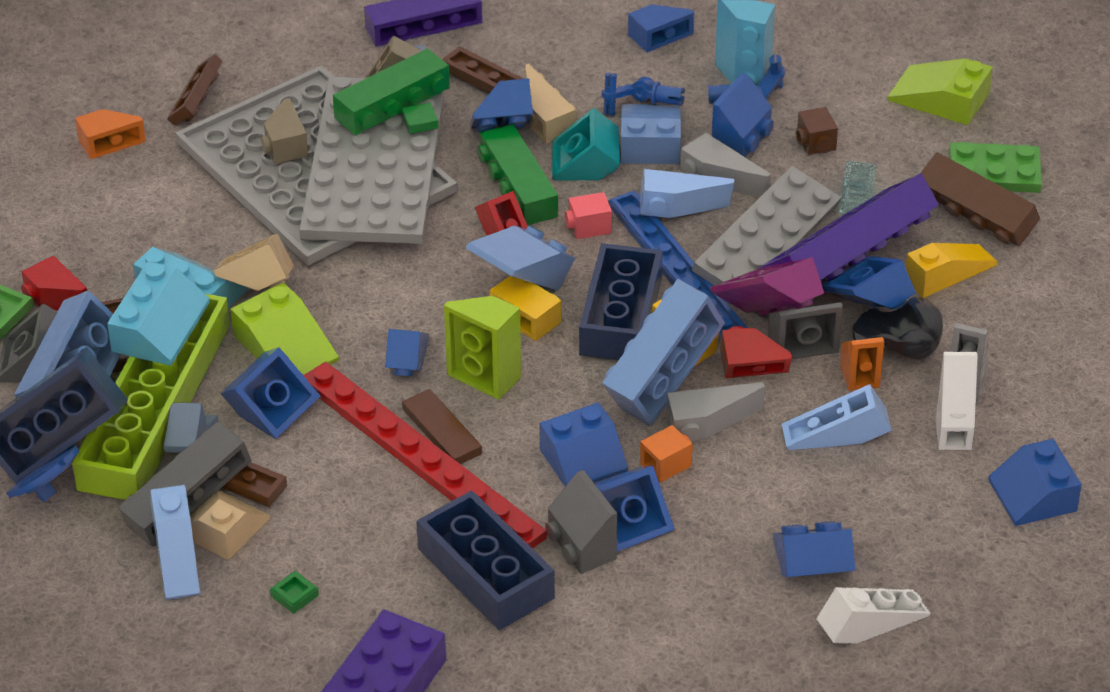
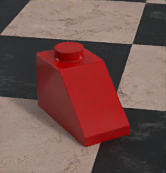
[474,191,528,236]
[21,255,87,311]
[720,326,792,379]

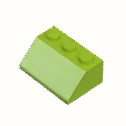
[444,296,521,400]

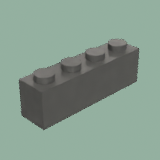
[118,422,252,547]

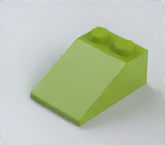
[887,58,993,125]
[230,282,339,375]

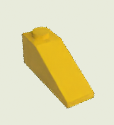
[906,243,998,298]

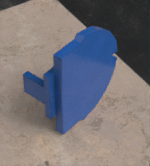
[6,444,79,502]

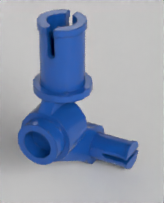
[708,55,785,104]
[601,73,685,116]

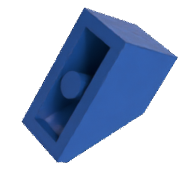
[628,4,694,53]
[385,329,429,376]

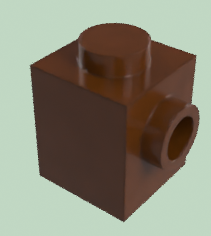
[796,107,838,155]

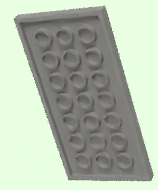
[299,76,445,244]

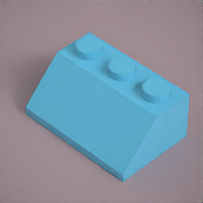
[715,0,775,86]
[133,247,249,308]
[107,261,210,365]

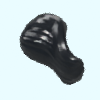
[853,297,943,359]

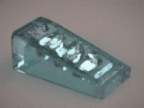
[839,160,877,213]

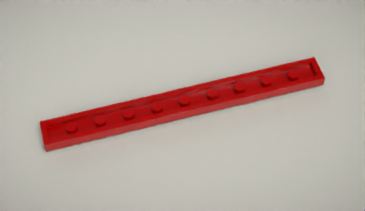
[303,361,547,549]

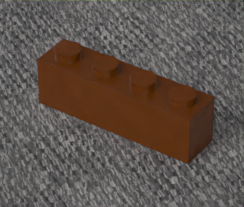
[921,152,1040,246]

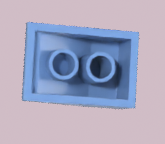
[621,104,681,164]
[466,225,575,291]

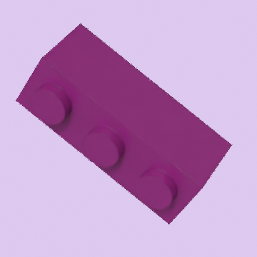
[710,257,824,316]

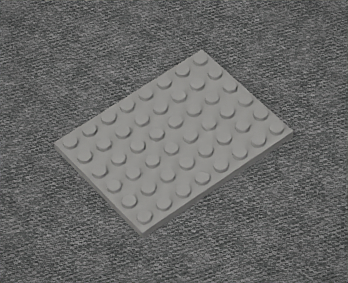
[175,65,457,266]

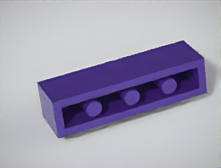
[364,0,483,47]

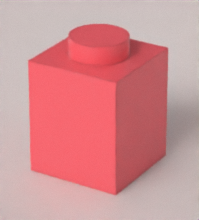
[564,192,612,239]

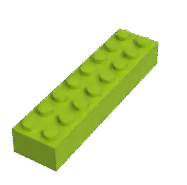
[72,294,230,500]

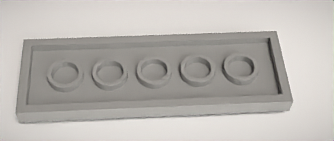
[692,166,842,285]

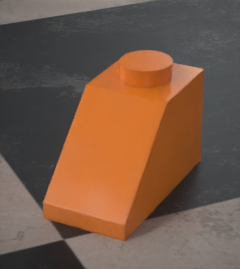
[75,109,146,159]
[840,337,884,391]

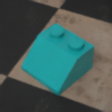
[552,108,620,181]

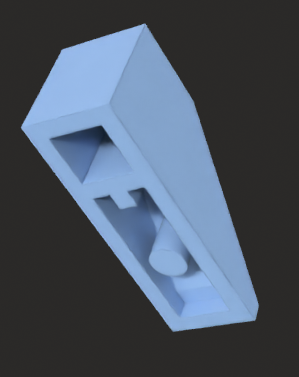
[640,169,734,218]
[782,384,892,450]
[150,485,200,600]

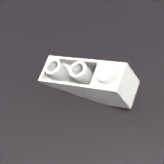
[935,352,978,450]
[816,587,931,643]

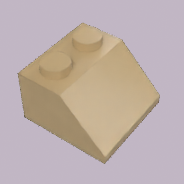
[213,233,294,291]

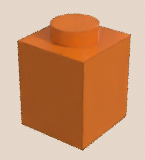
[640,425,693,483]

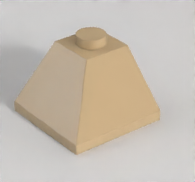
[190,490,270,560]

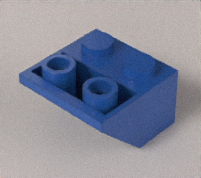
[470,78,533,132]
[773,521,856,577]

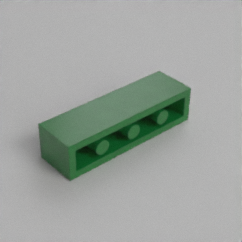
[333,48,450,136]
[477,124,558,225]

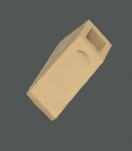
[525,64,578,144]

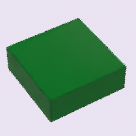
[402,102,438,134]
[270,570,319,614]

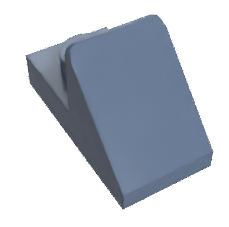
[164,403,219,453]

